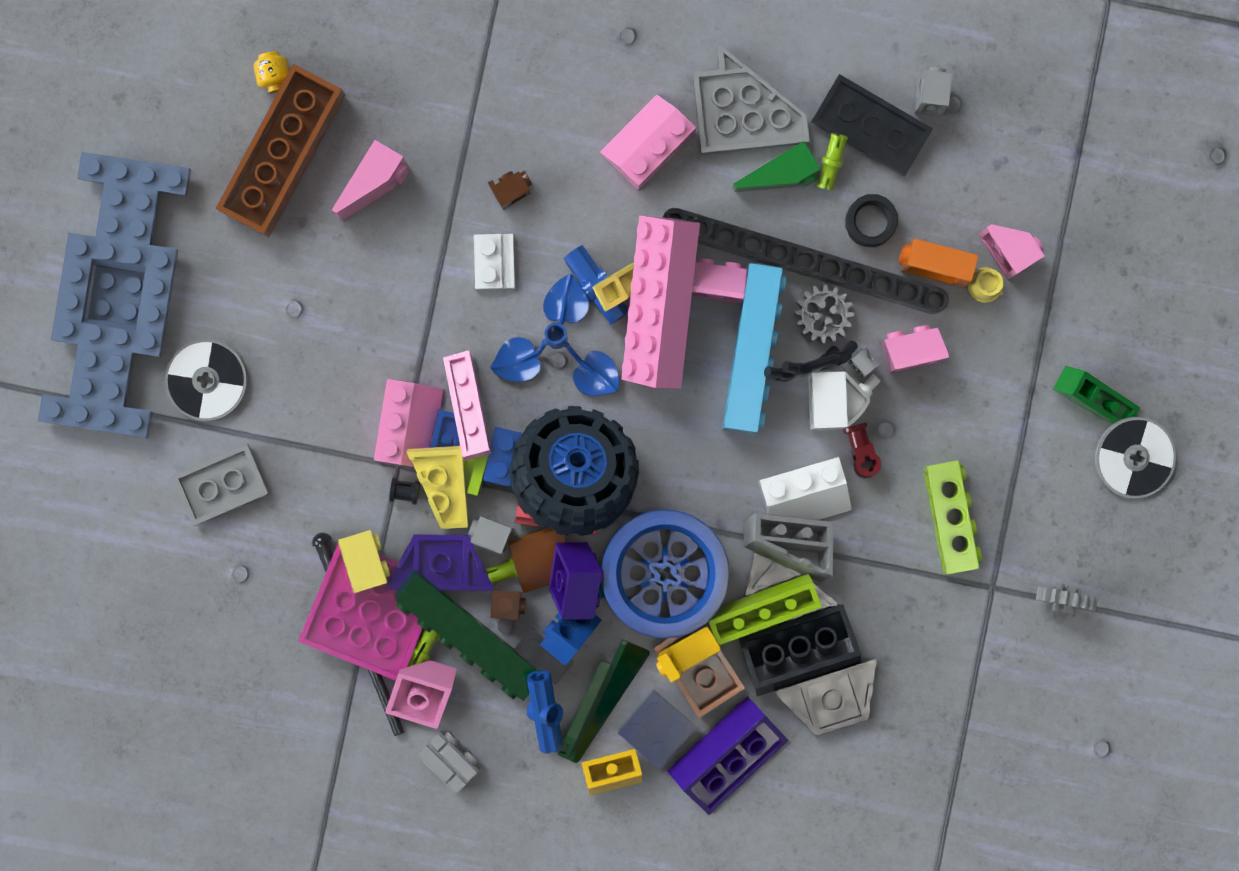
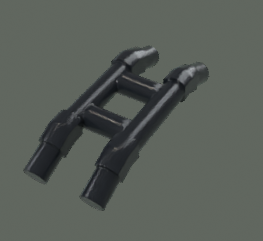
[764,340,858,382]

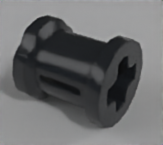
[389,477,420,505]

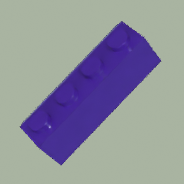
[667,696,789,815]

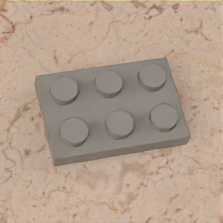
[171,444,270,526]

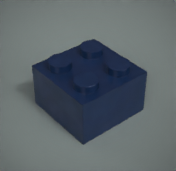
[618,689,696,769]

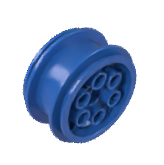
[602,510,730,638]

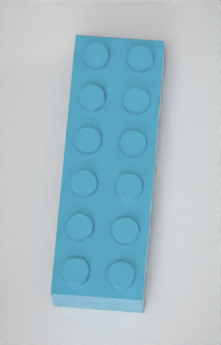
[722,263,786,435]

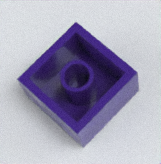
[549,542,604,620]

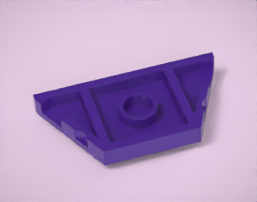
[387,534,493,591]

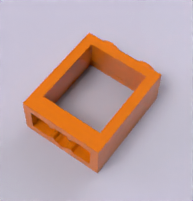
[898,238,978,288]

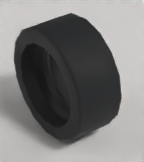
[845,194,898,247]

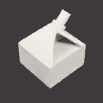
[808,372,881,431]

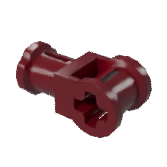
[843,422,881,478]

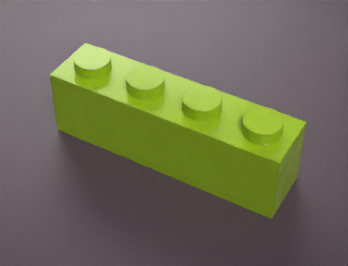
[709,573,822,645]

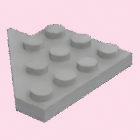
[693,46,810,154]

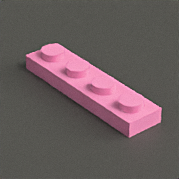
[443,351,492,461]

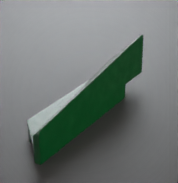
[557,638,650,763]

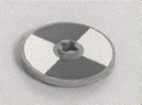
[165,340,247,421]
[1095,417,1176,499]

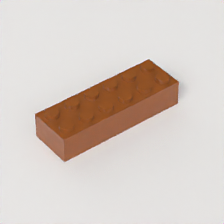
[216,64,345,238]

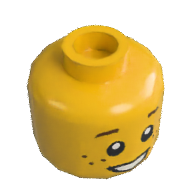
[253,51,290,94]

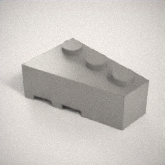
[744,513,833,582]

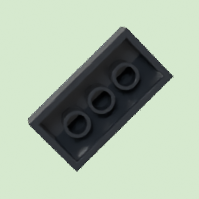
[739,604,861,697]

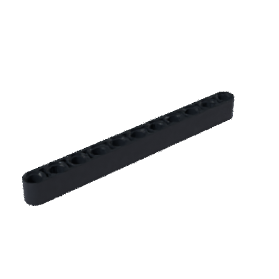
[663,208,949,314]

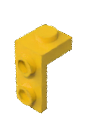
[656,626,721,682]

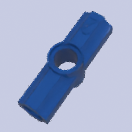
[564,245,628,325]
[527,670,563,754]

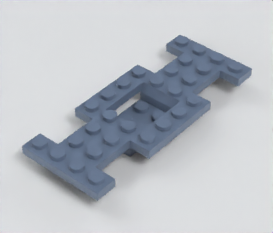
[38,152,191,438]

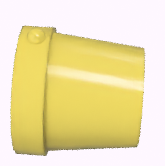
[967,267,1003,303]

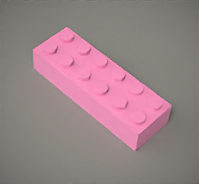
[622,215,700,388]

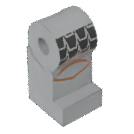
[840,347,880,384]

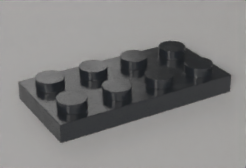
[811,74,933,177]

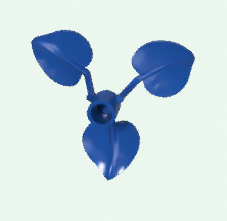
[490,274,619,396]

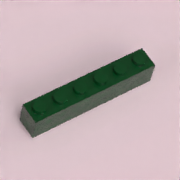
[394,570,538,701]

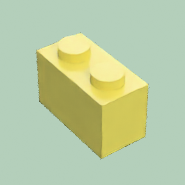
[338,530,390,593]

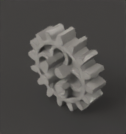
[794,284,854,344]
[1036,583,1098,615]

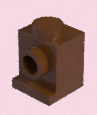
[488,170,533,210]

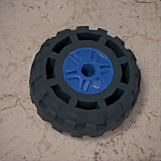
[510,406,639,536]

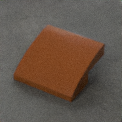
[507,528,565,593]

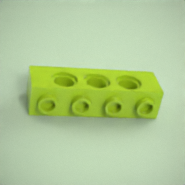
[923,460,982,574]

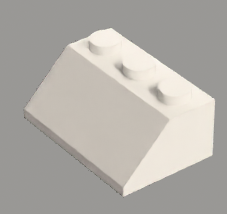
[758,457,852,520]

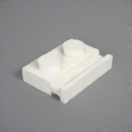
[474,234,515,290]

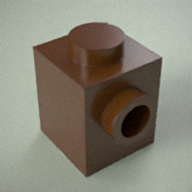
[490,589,526,620]

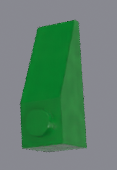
[732,141,820,192]
[1053,365,1140,424]

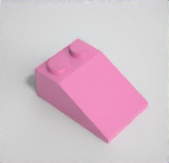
[332,140,409,220]

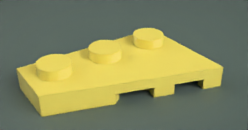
[407,446,469,529]

